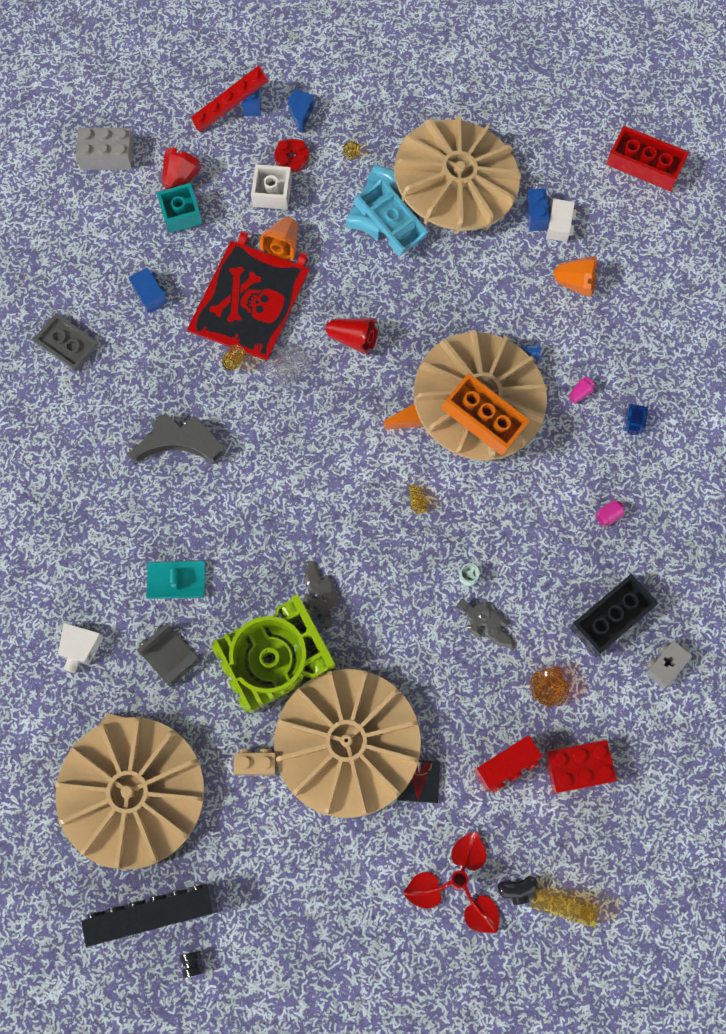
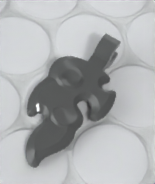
[304,561,339,629]
[456,598,515,650]

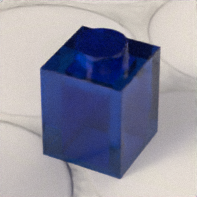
[623,404,648,435]

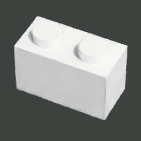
[546,199,577,242]

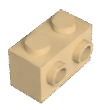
[233,749,277,776]

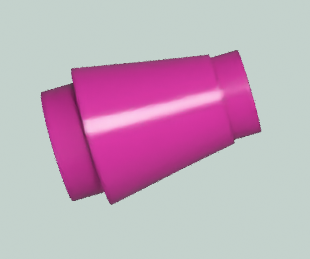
[568,376,596,404]

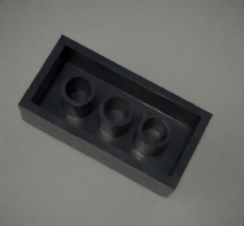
[570,573,659,657]

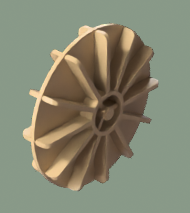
[394,115,521,234]
[413,330,548,462]
[274,669,421,818]
[55,717,204,870]

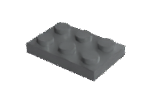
[33,313,99,372]

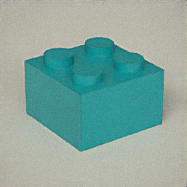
[156,183,203,233]

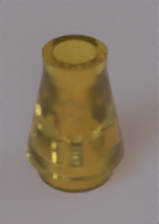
[408,484,429,514]

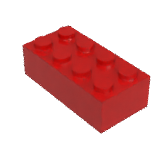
[606,126,689,192]

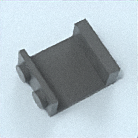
[137,623,200,688]

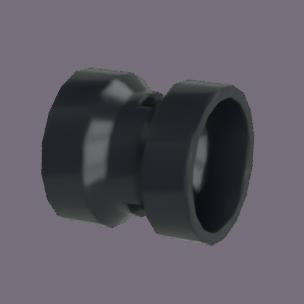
[179,951,204,978]

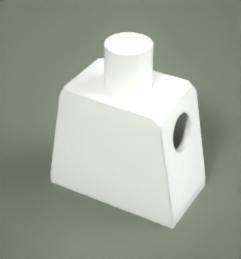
[58,623,103,673]

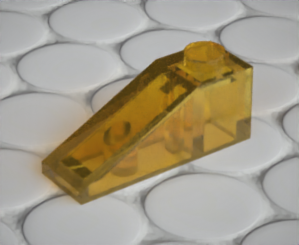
[530,888,600,928]

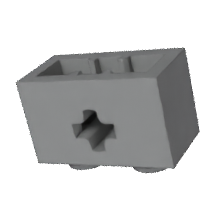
[645,640,692,689]

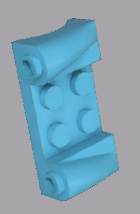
[346,164,401,240]
[353,178,429,257]

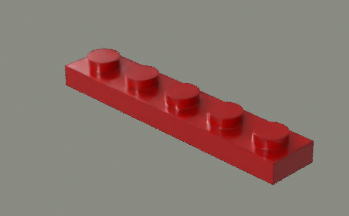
[191,65,269,133]

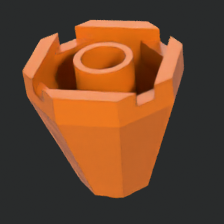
[260,216,298,260]
[553,256,598,296]

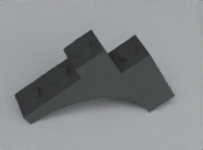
[127,412,226,465]

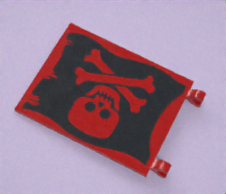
[187,231,310,361]

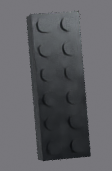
[81,884,218,947]

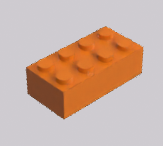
[441,373,530,456]

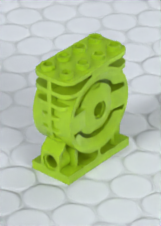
[211,594,336,714]

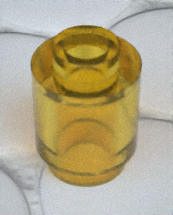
[222,345,246,370]

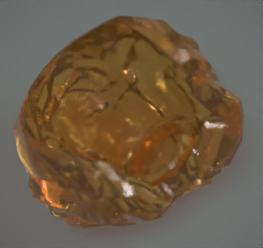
[529,666,570,707]

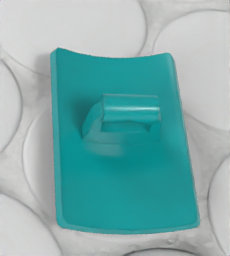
[146,560,205,599]

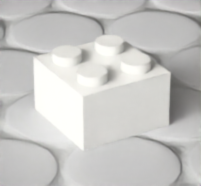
[251,164,292,210]

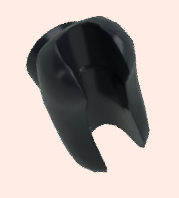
[497,876,538,905]

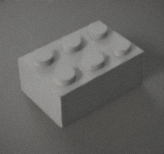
[76,128,134,170]

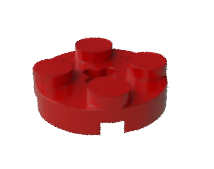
[274,139,309,173]

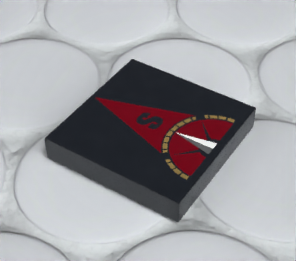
[397,760,440,804]

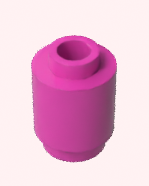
[595,500,625,527]

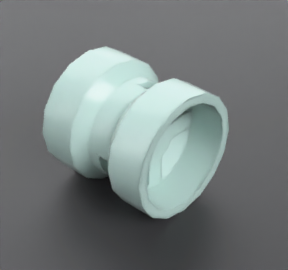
[459,563,480,587]

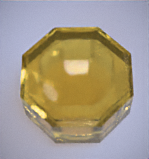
[343,141,360,160]

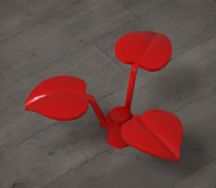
[403,832,499,933]

